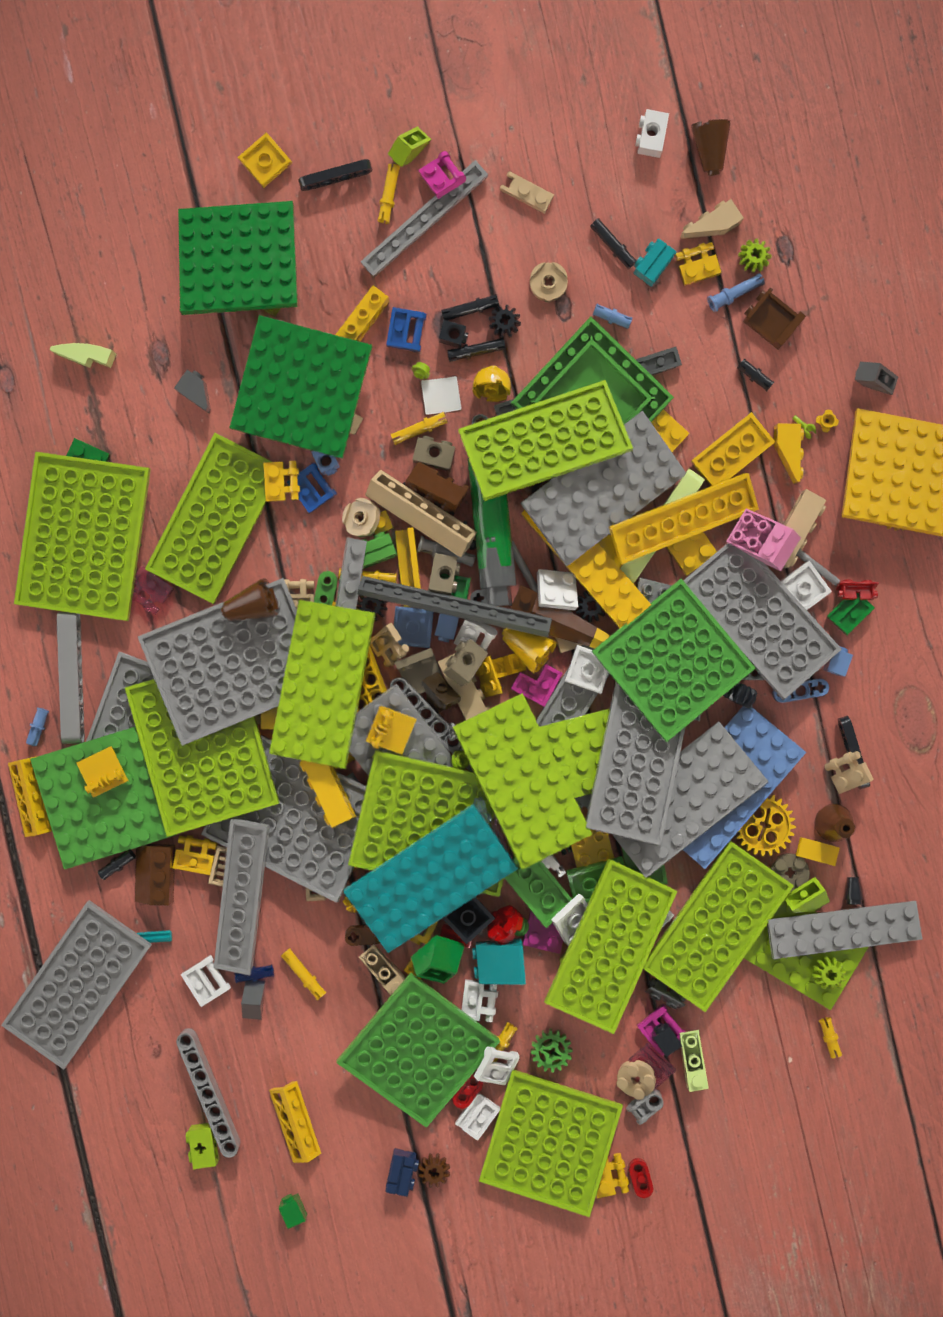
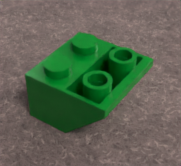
[411,935,464,984]

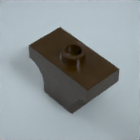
[422,672,461,713]

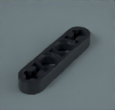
[298,159,373,191]
[838,716,870,790]

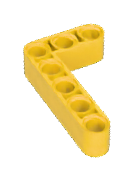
[357,646,387,712]

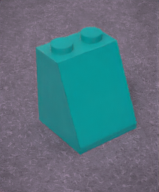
[472,938,526,985]

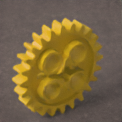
[735,795,796,856]

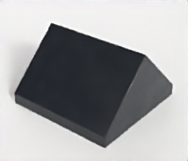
[442,896,495,945]

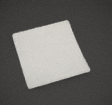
[421,376,461,414]

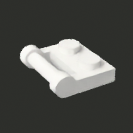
[454,619,497,652]
[181,955,231,1007]
[474,1047,519,1085]

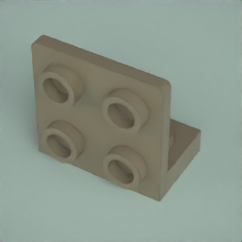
[395,648,443,697]

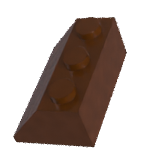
[135,844,175,906]

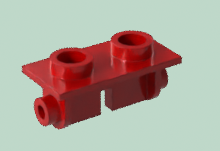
[836,579,879,600]

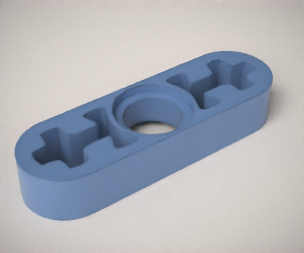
[772,679,829,703]

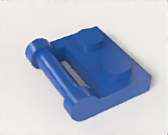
[386,307,427,352]
[287,463,337,514]

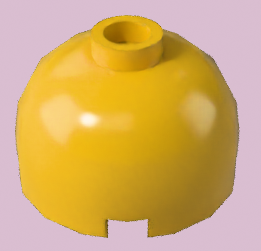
[472,366,511,402]

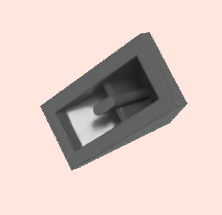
[241,979,265,1020]

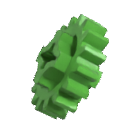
[531,1029,573,1073]

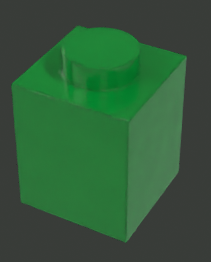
[278,1193,307,1229]

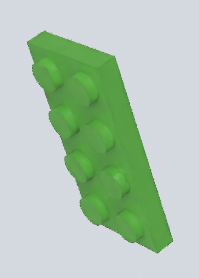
[504,855,572,928]

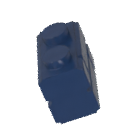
[385,1148,419,1197]

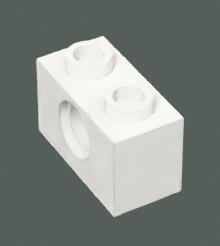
[635,109,669,158]

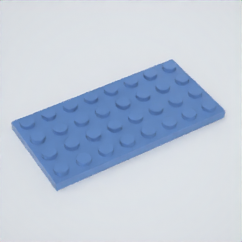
[683,706,806,869]

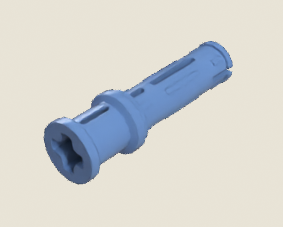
[707,273,765,312]

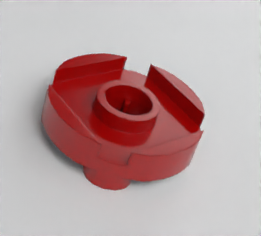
[487,905,523,944]

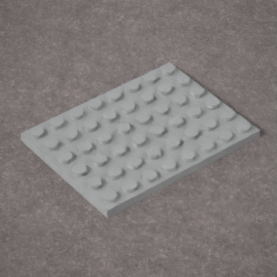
[138,578,297,745]
[201,734,366,903]

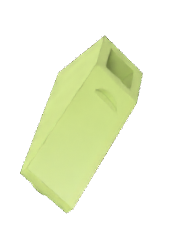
[679,1030,709,1092]

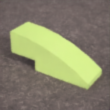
[50,343,116,368]

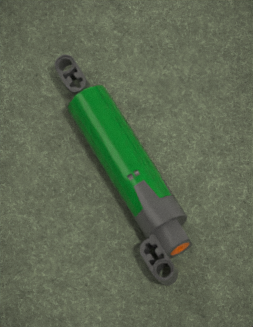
[467,414,516,625]

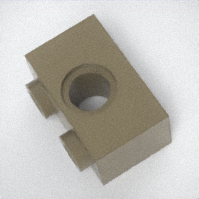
[412,436,456,472]
[428,553,460,596]
[443,639,488,686]

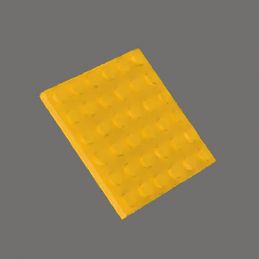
[842,408,943,537]

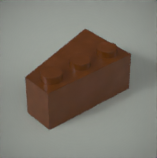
[405,462,469,516]

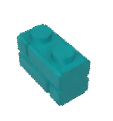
[634,238,677,287]

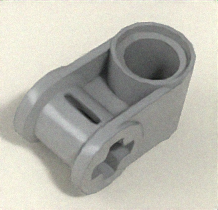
[626,1088,663,1125]

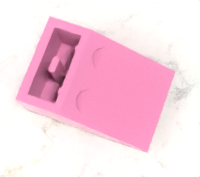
[726,509,801,571]

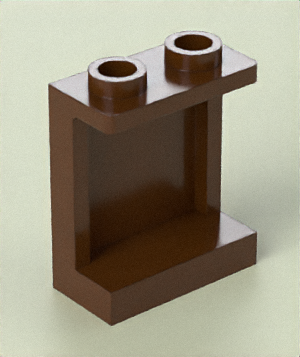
[743,288,806,350]

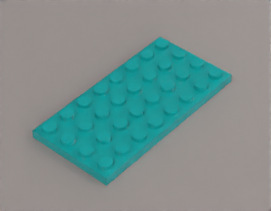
[343,804,518,953]

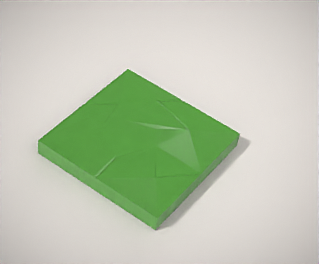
[510,317,674,424]

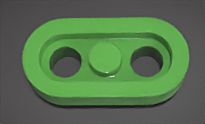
[314,571,338,605]

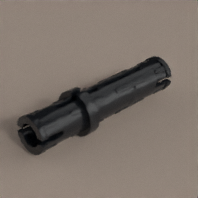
[590,218,637,269]
[441,294,499,321]
[447,338,506,362]

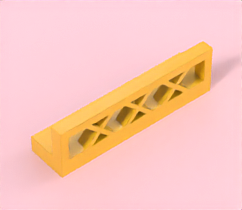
[395,527,421,607]
[8,756,52,837]
[269,1081,321,1163]

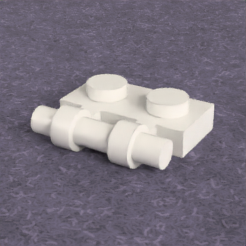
[462,979,498,1022]

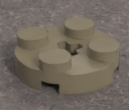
[770,853,810,892]

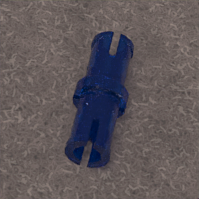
[234,964,275,984]

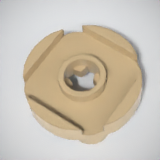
[529,262,568,303]
[342,498,380,537]
[617,1060,656,1100]

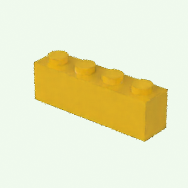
[299,760,356,828]

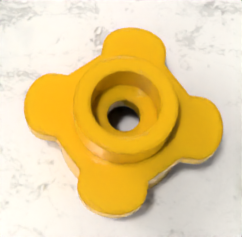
[816,409,839,432]

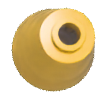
[502,628,557,674]

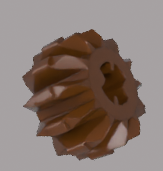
[418,1153,450,1188]

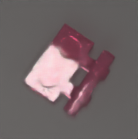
[132,566,174,615]

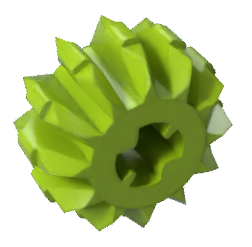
[738,238,772,273]
[812,956,846,990]

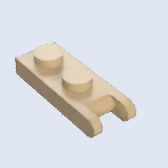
[499,171,554,214]

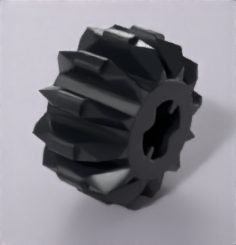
[489,305,521,338]
[576,591,605,622]
[356,595,388,622]
[723,682,758,708]

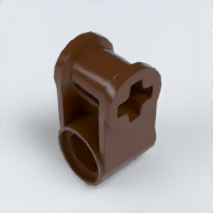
[345,924,380,946]

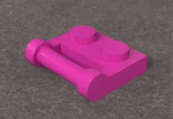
[418,151,466,199]
[637,1004,686,1057]

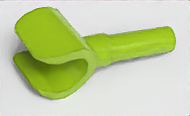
[792,415,816,439]

